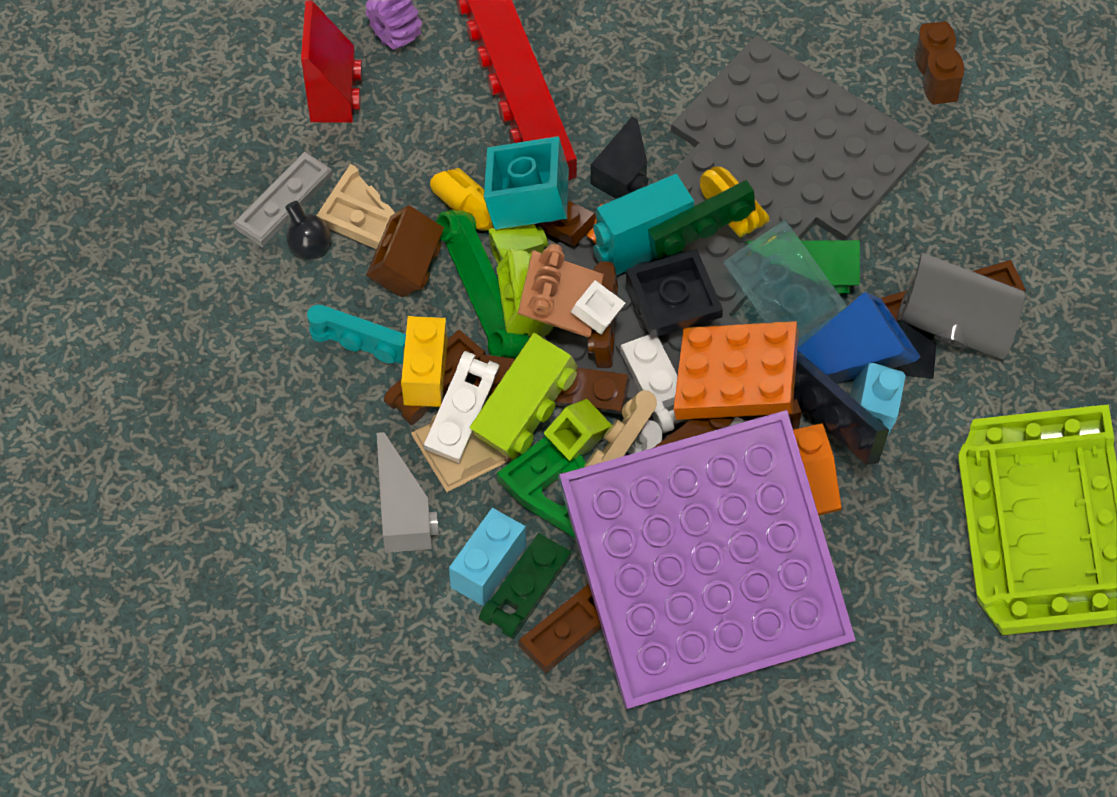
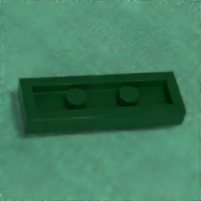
[648,180,756,260]

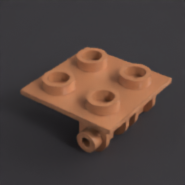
[517,244,604,337]

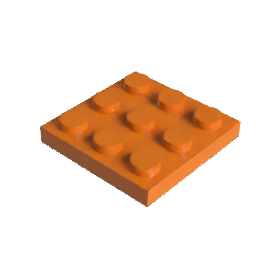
[674,321,799,420]

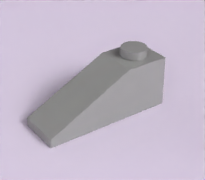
[377,432,439,553]

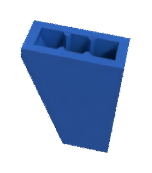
[797,292,921,384]

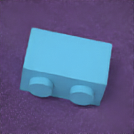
[449,508,526,606]

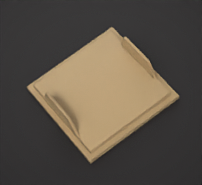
[411,414,512,492]

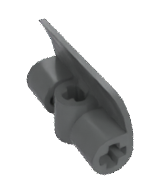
[897,253,1025,360]

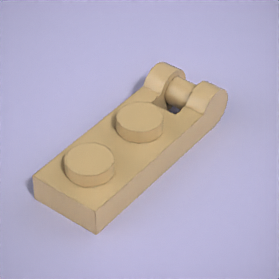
[584,390,657,467]

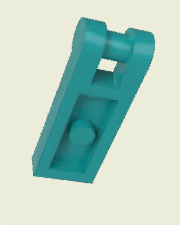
[307,304,406,364]

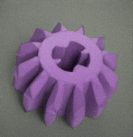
[365,0,422,50]

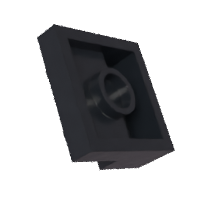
[626,249,723,338]

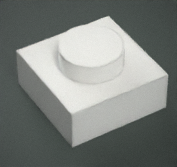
[571,280,625,334]

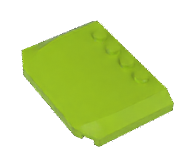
[958,404,1117,635]

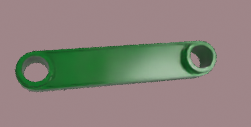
[436,210,529,359]

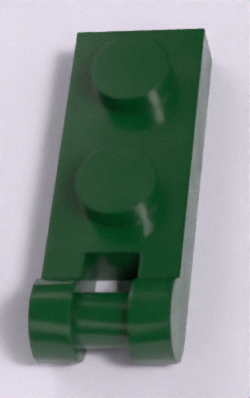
[479,533,571,639]

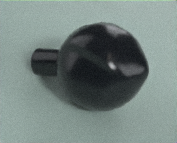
[285,200,331,259]

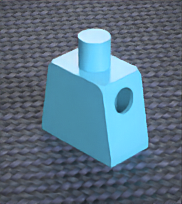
[841,363,905,443]

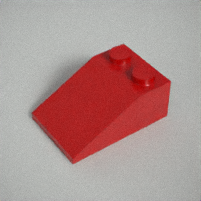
[301,1,362,123]

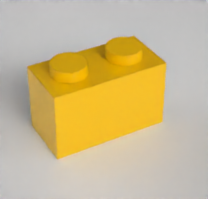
[401,316,448,407]

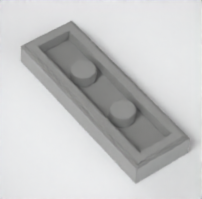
[234,152,333,247]

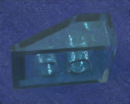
[723,220,847,352]

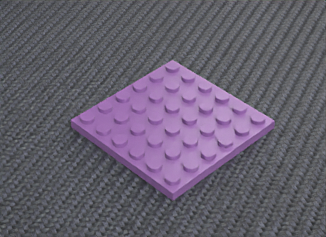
[558,410,855,709]

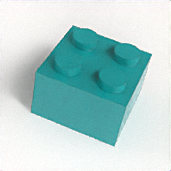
[484,136,569,230]

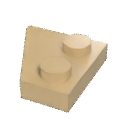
[316,164,395,249]

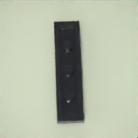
[793,352,889,465]

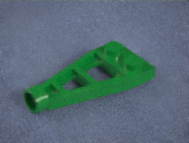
[497,436,586,539]

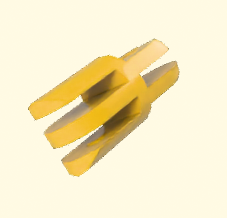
[700,166,769,238]
[430,168,494,231]

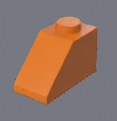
[793,423,842,516]

